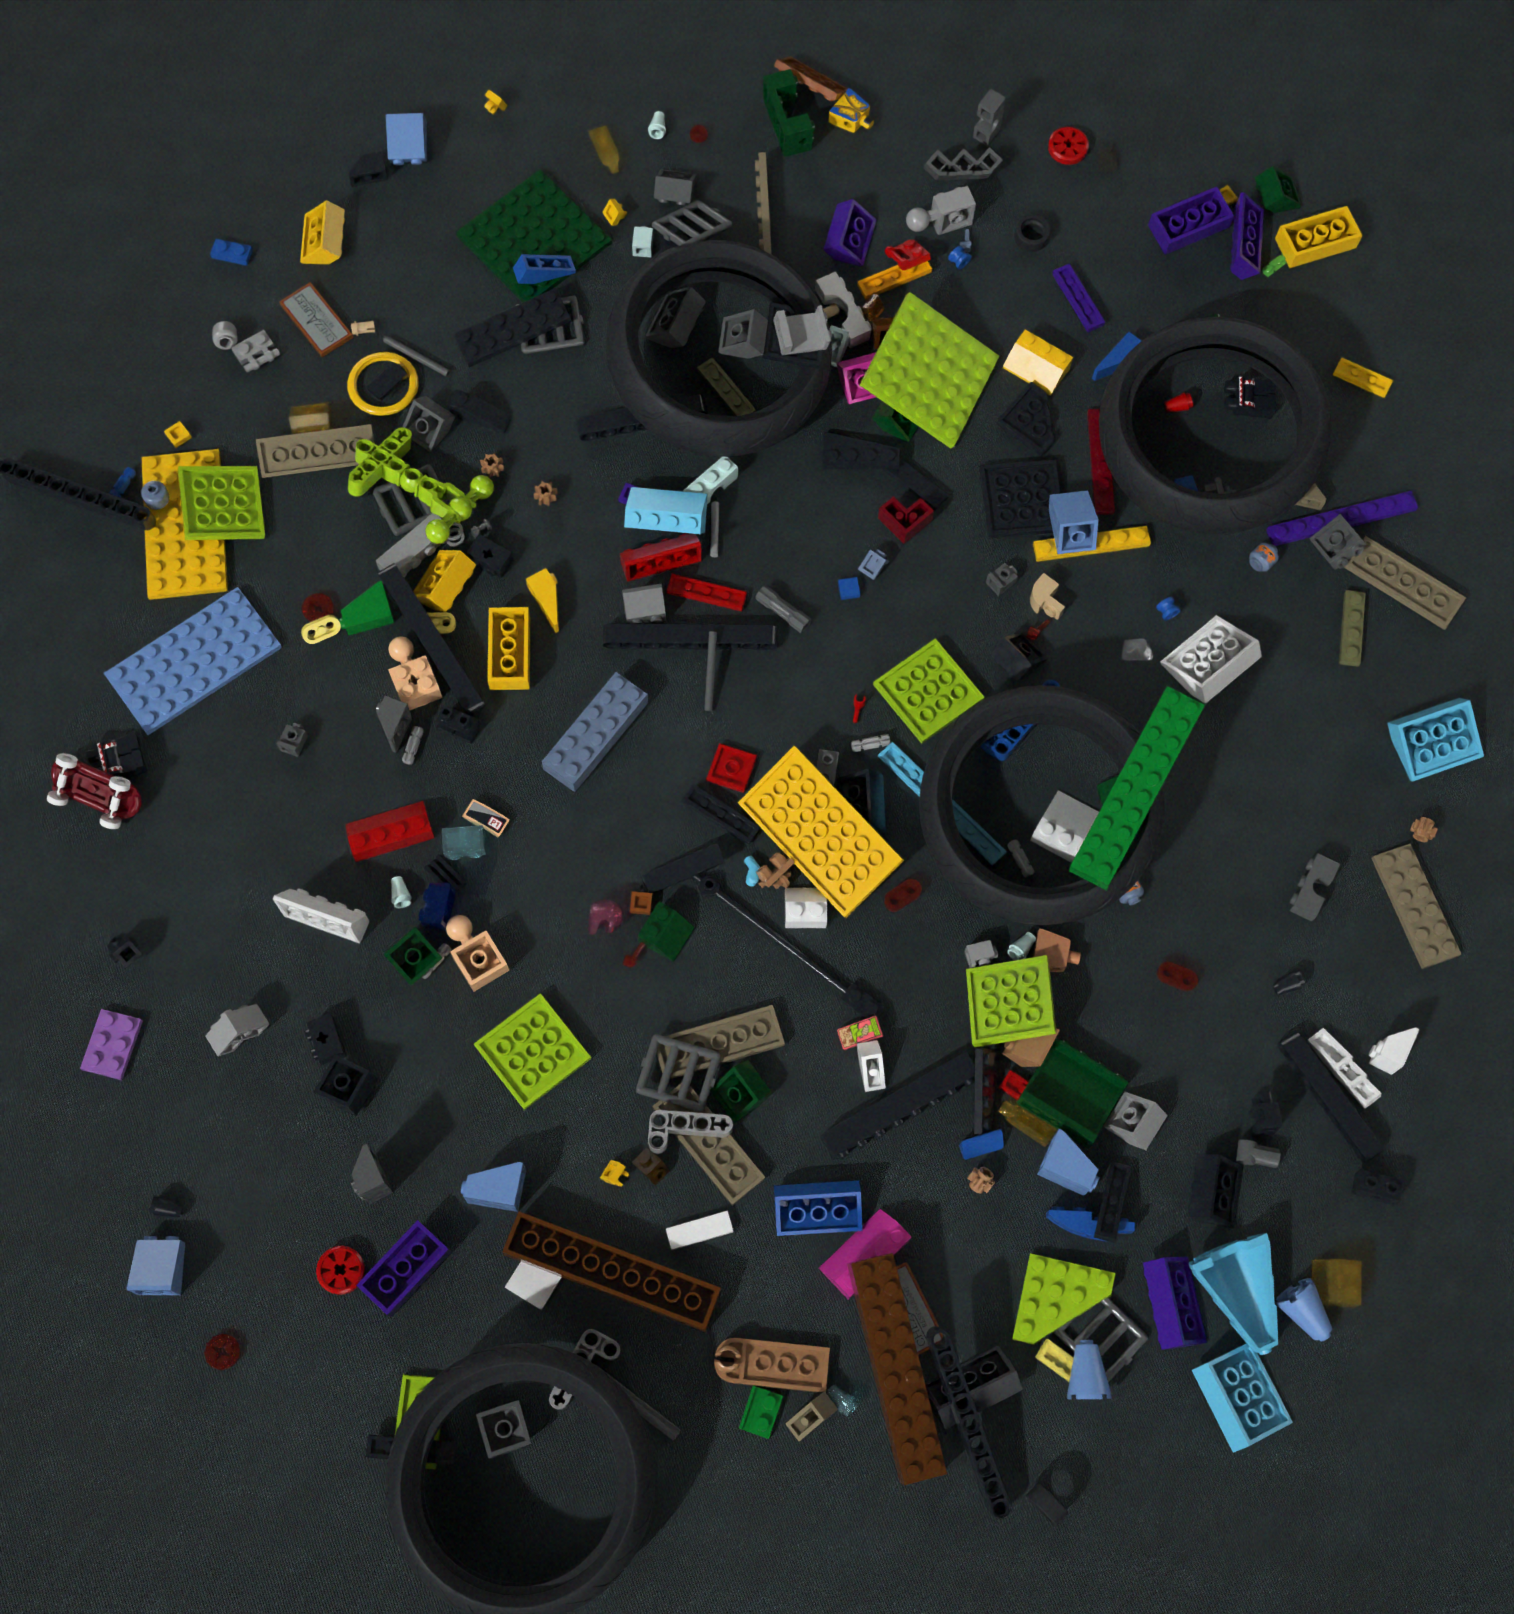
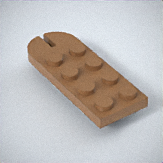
[714,1338,830,1393]

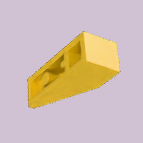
[526,568,559,633]

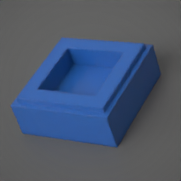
[838,577,860,600]

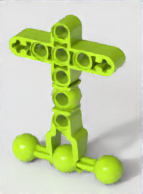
[348,427,494,544]

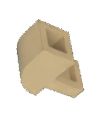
[1030,573,1065,620]

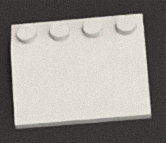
[1160,615,1262,704]
[1030,790,1099,863]
[273,888,369,943]

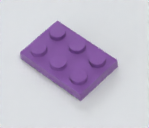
[80,1009,143,1080]

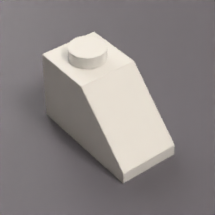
[857,1040,886,1092]

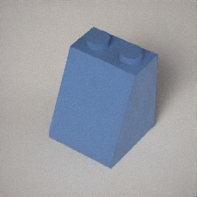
[386,113,427,165]
[1049,490,1098,554]
[1037,1129,1099,1196]
[461,1162,526,1212]
[127,1236,185,1295]

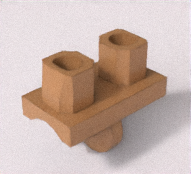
[756,852,795,889]

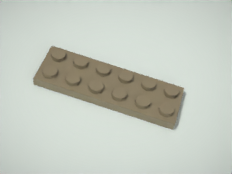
[256,424,375,478]
[1344,536,1466,630]
[1371,844,1461,969]
[656,1005,785,1079]
[652,1083,765,1206]

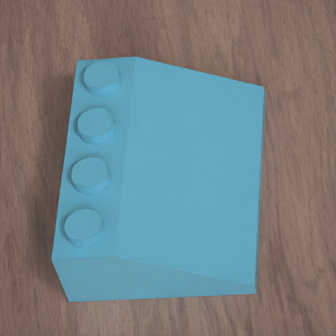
[1387,698,1484,782]
[1192,1343,1293,1453]

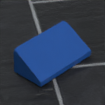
[959,1129,1004,1160]

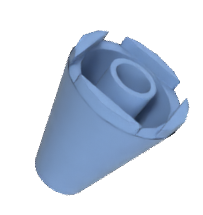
[1276,1278,1332,1342]
[1067,1340,1112,1399]

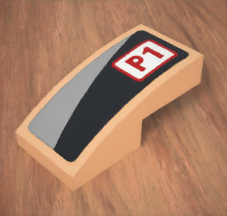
[462,799,509,837]

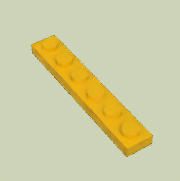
[1033,526,1151,562]

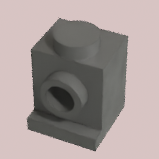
[986,563,1018,596]
[277,723,308,757]

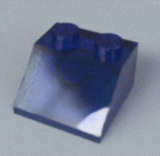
[419,883,456,931]

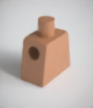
[1033,928,1081,972]

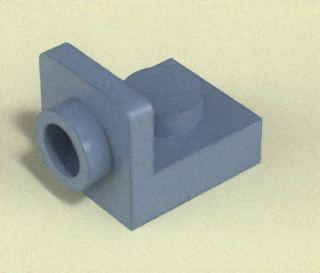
[858,549,889,580]

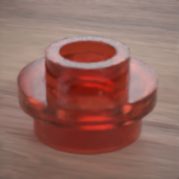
[690,125,708,143]

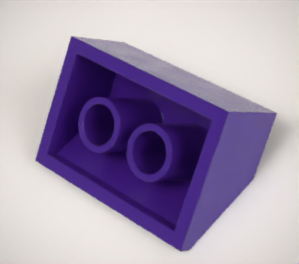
[823,199,876,266]

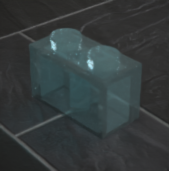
[442,825,486,860]

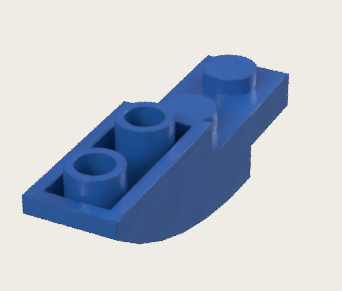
[1046,1207,1135,1241]

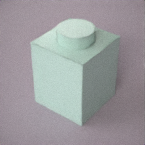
[632,226,653,257]

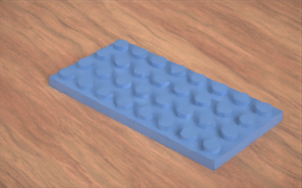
[104,587,282,735]

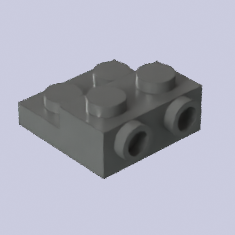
[1309,514,1366,570]

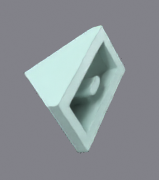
[830,325,849,367]

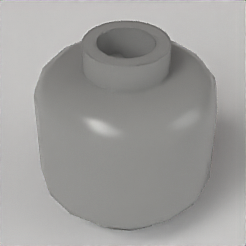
[212,321,237,350]

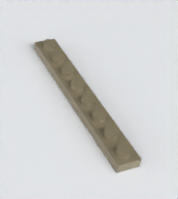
[755,152,771,254]

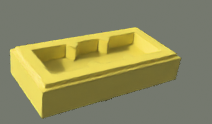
[1035,1339,1073,1382]

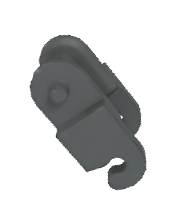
[471,519,492,538]

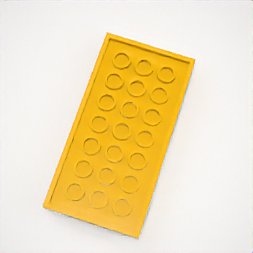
[142,449,228,600]
[738,746,904,918]

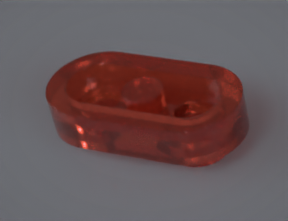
[884,879,922,912]
[1157,962,1198,992]

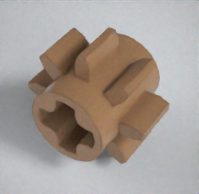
[480,453,504,478]
[534,481,558,506]
[1410,817,1438,842]
[967,1167,995,1194]

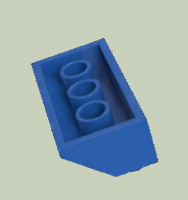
[774,1181,862,1236]

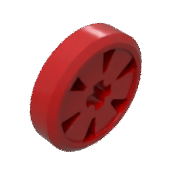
[1048,127,1089,165]
[316,1246,365,1295]

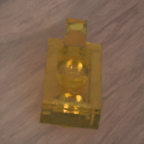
[589,125,620,174]
[999,1101,1057,1147]

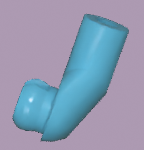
[744,856,760,887]

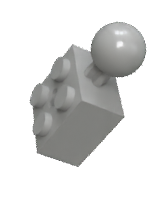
[906,186,976,235]

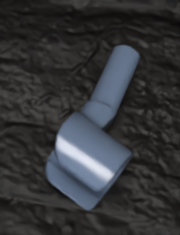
[960,229,971,252]

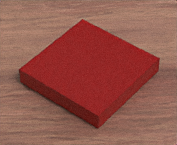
[706,743,757,793]

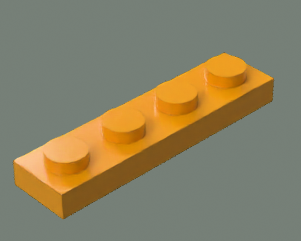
[857,261,932,300]

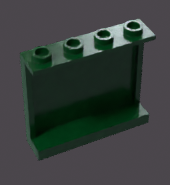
[1016,1038,1129,1149]

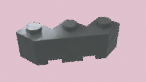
[923,147,1003,181]

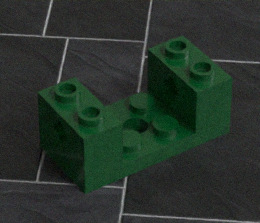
[762,69,815,157]

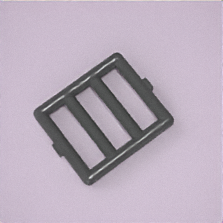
[652,200,732,246]
[515,296,585,354]
[373,464,450,536]
[636,1034,721,1112]
[1054,1297,1148,1382]

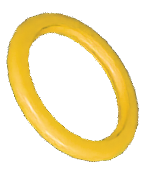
[347,352,419,416]

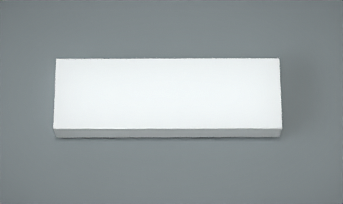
[666,1211,733,1250]

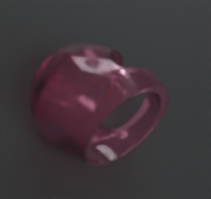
[588,900,623,935]

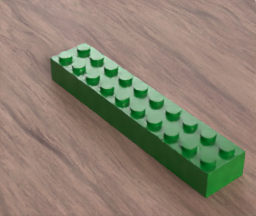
[1069,686,1205,891]

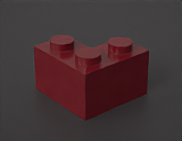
[878,496,934,544]

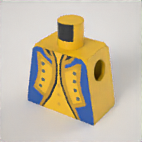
[828,88,874,133]

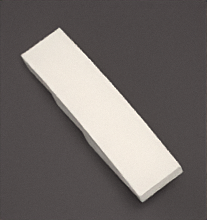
[1308,1028,1381,1109]

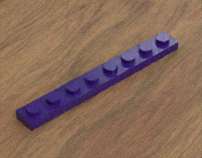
[1266,491,1418,546]

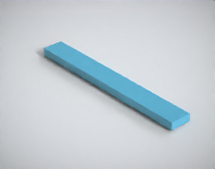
[878,742,1007,867]

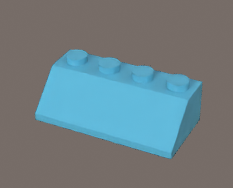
[624,487,708,534]

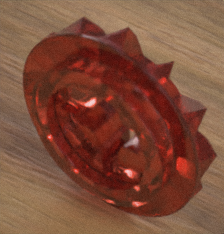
[302,593,334,622]
[204,1334,240,1370]

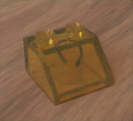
[289,402,332,434]
[1312,1259,1362,1308]

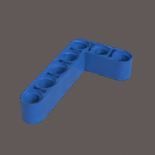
[980,680,1060,761]

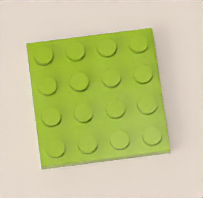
[178,466,265,540]
[873,638,984,744]
[966,955,1056,1047]
[474,993,591,1110]

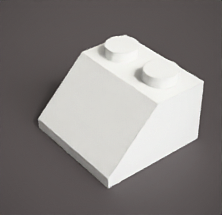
[785,888,827,928]
[1369,1027,1419,1075]

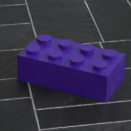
[1148,186,1234,255]
[356,1220,451,1318]

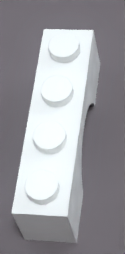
[815,272,872,348]

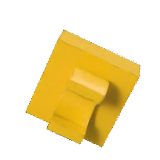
[484,90,508,115]
[602,199,628,226]
[600,1160,629,1187]

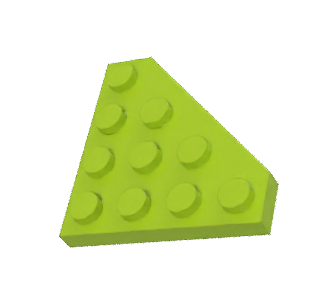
[1013,1253,1115,1344]

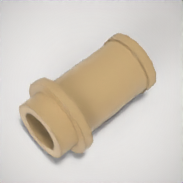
[823,303,840,319]
[351,320,375,336]

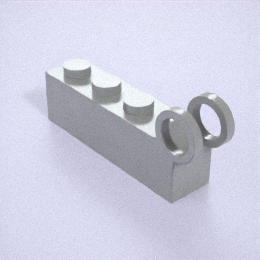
[376,513,465,578]

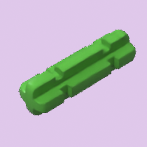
[1262,253,1287,277]

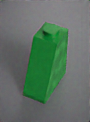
[339,581,394,636]

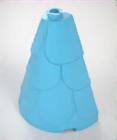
[1189,1233,1278,1355]

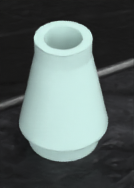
[648,111,666,139]
[391,876,412,908]
[1008,932,1036,960]

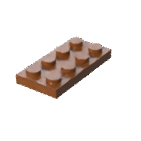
[774,56,848,101]

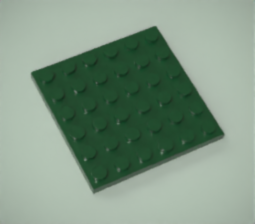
[456,169,612,302]

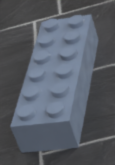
[542,672,648,792]

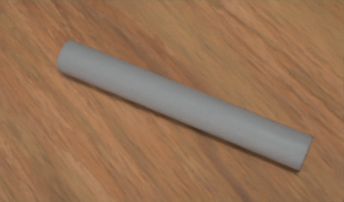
[710,502,719,557]

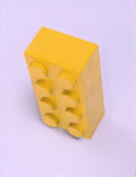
[1275,206,1362,268]
[488,607,530,690]

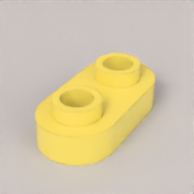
[427,612,456,634]
[301,615,341,644]

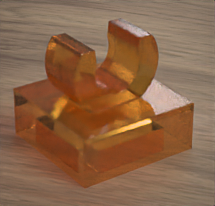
[860,294,885,321]

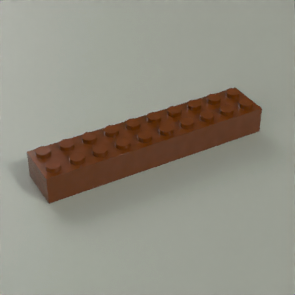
[502,1211,721,1332]
[847,1253,947,1485]

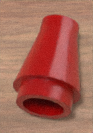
[1164,392,1193,413]

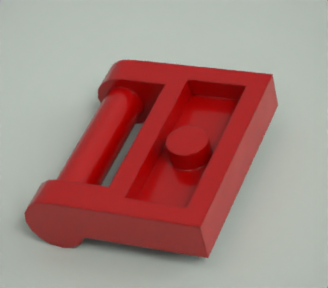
[884,239,931,270]

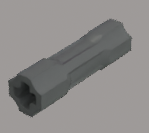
[756,585,811,633]

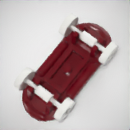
[47,753,142,829]

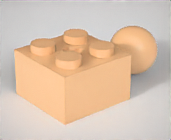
[388,637,442,710]
[446,915,509,992]

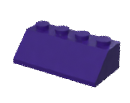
[1230,192,1264,280]
[1143,1257,1207,1350]

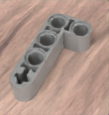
[648,1110,733,1154]
[549,1329,621,1410]

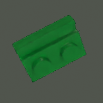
[739,1385,783,1439]

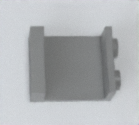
[773,305,832,355]

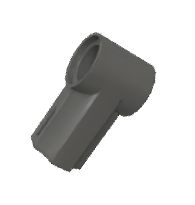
[1236,1140,1281,1168]

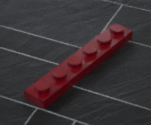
[1087,409,1115,515]

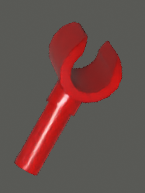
[853,694,866,723]

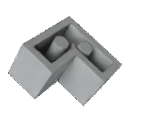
[206,1004,269,1056]

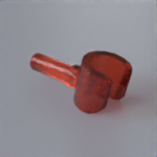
[1026,619,1050,640]
[623,941,646,967]

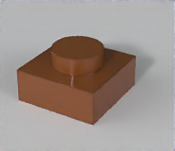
[630,891,652,915]

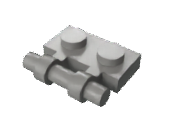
[231,330,280,373]

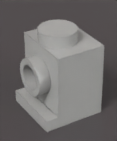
[965,940,998,968]

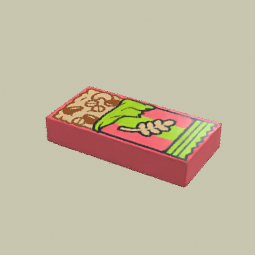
[837,1016,883,1050]

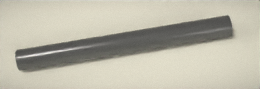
[383,336,450,377]
[704,632,717,711]

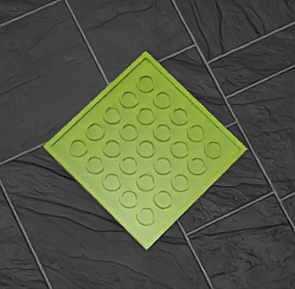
[860,292,999,448]

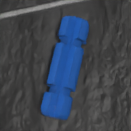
[109,467,136,497]

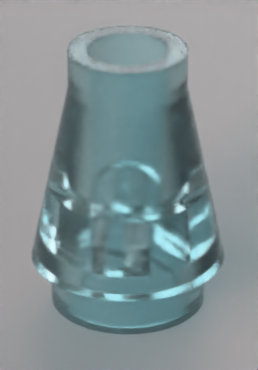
[826,1385,859,1417]

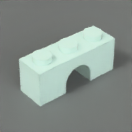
[683,457,738,504]

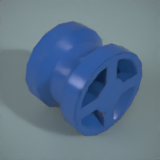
[948,246,972,270]
[1156,597,1181,621]

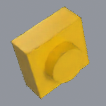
[164,421,192,448]

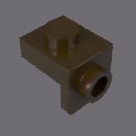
[632,1147,669,1185]

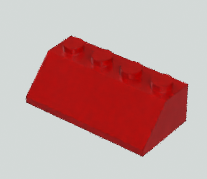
[620,533,701,582]
[345,801,435,862]

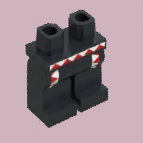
[1224,376,1276,419]
[86,731,148,778]

